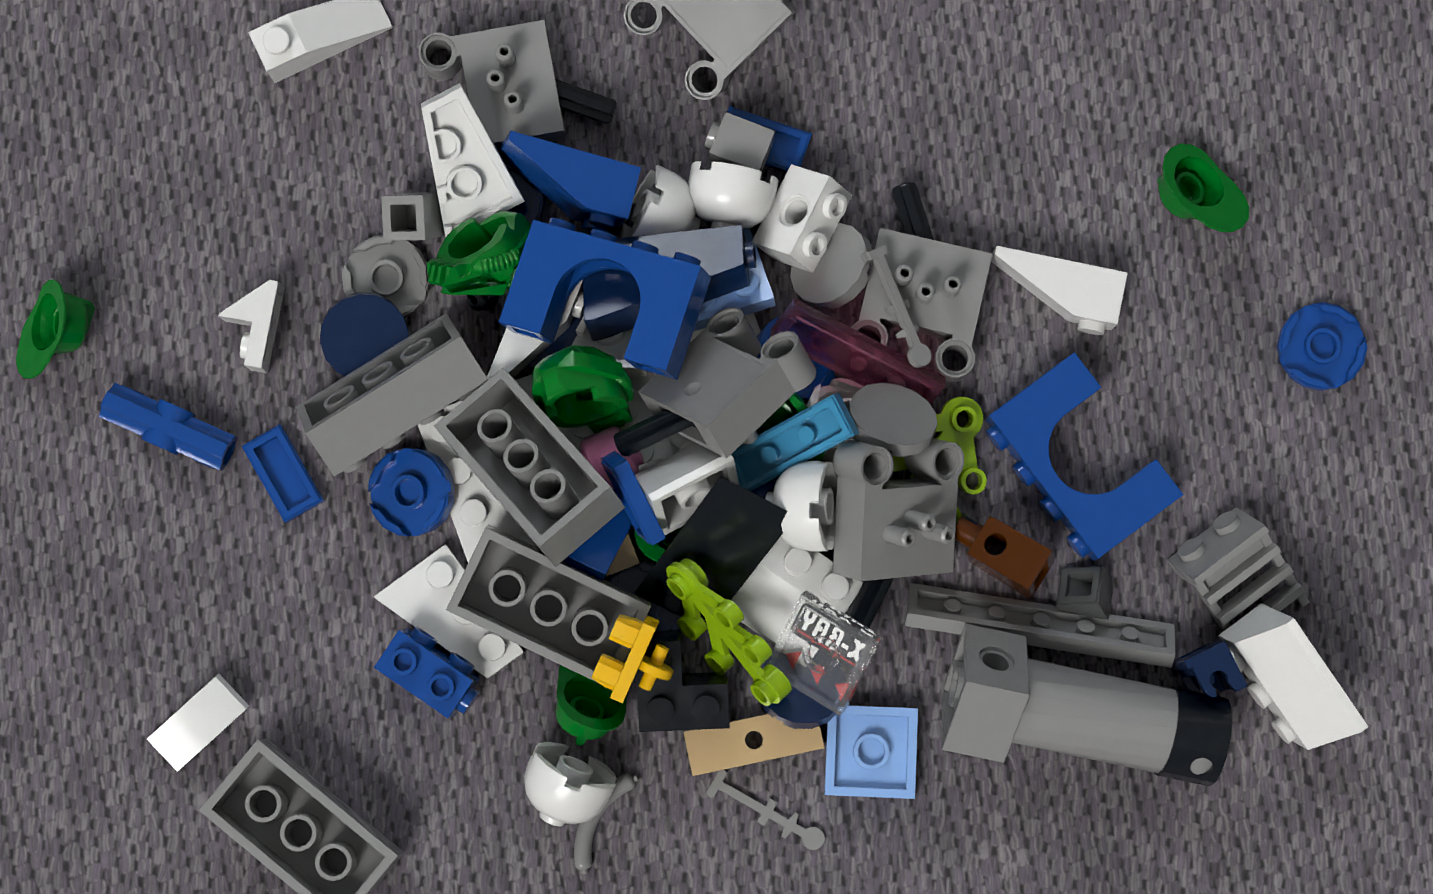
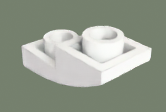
[147,673,249,772]

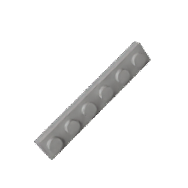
[905,583,1176,668]

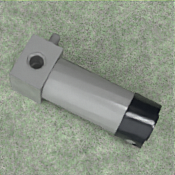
[941,623,1232,787]

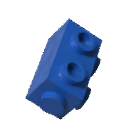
[374,627,480,718]

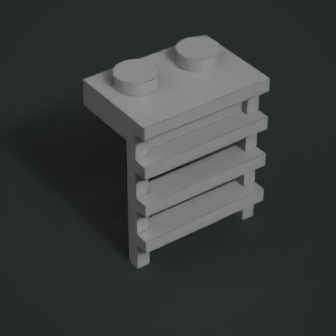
[1167,507,1309,632]

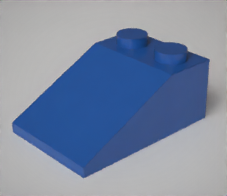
[499,131,641,233]

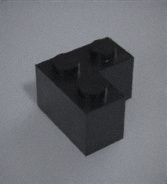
[636,630,730,732]

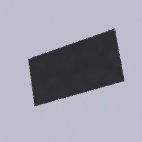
[634,476,787,625]

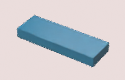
[731,393,860,492]

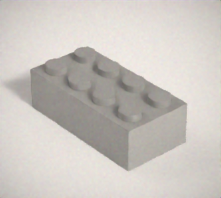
[296,313,488,477]
[434,368,625,567]
[446,524,651,683]
[199,739,404,894]

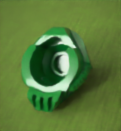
[427,211,531,295]
[532,345,634,433]

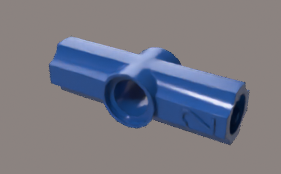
[99,383,238,471]

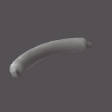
[574,773,639,874]

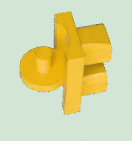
[591,614,674,703]

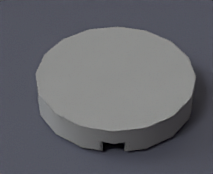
[790,223,873,309]
[342,235,430,318]
[848,383,937,457]

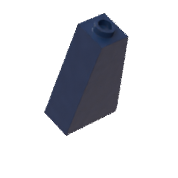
[583,225,757,341]

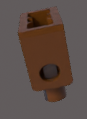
[955,514,1054,600]

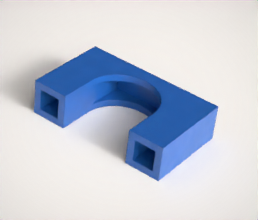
[499,218,711,380]
[985,352,1184,561]

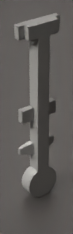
[861,245,932,368]
[705,770,825,850]

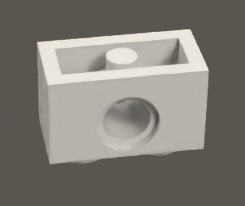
[752,164,852,273]

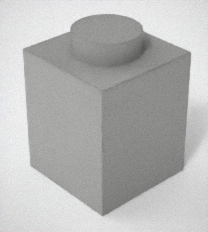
[704,112,775,171]
[381,192,444,241]

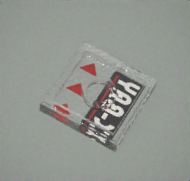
[765,590,883,716]

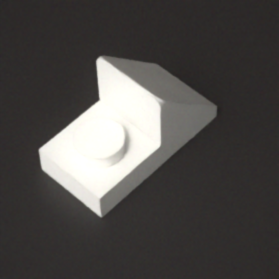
[218,280,285,373]

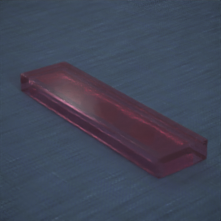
[770,298,946,405]

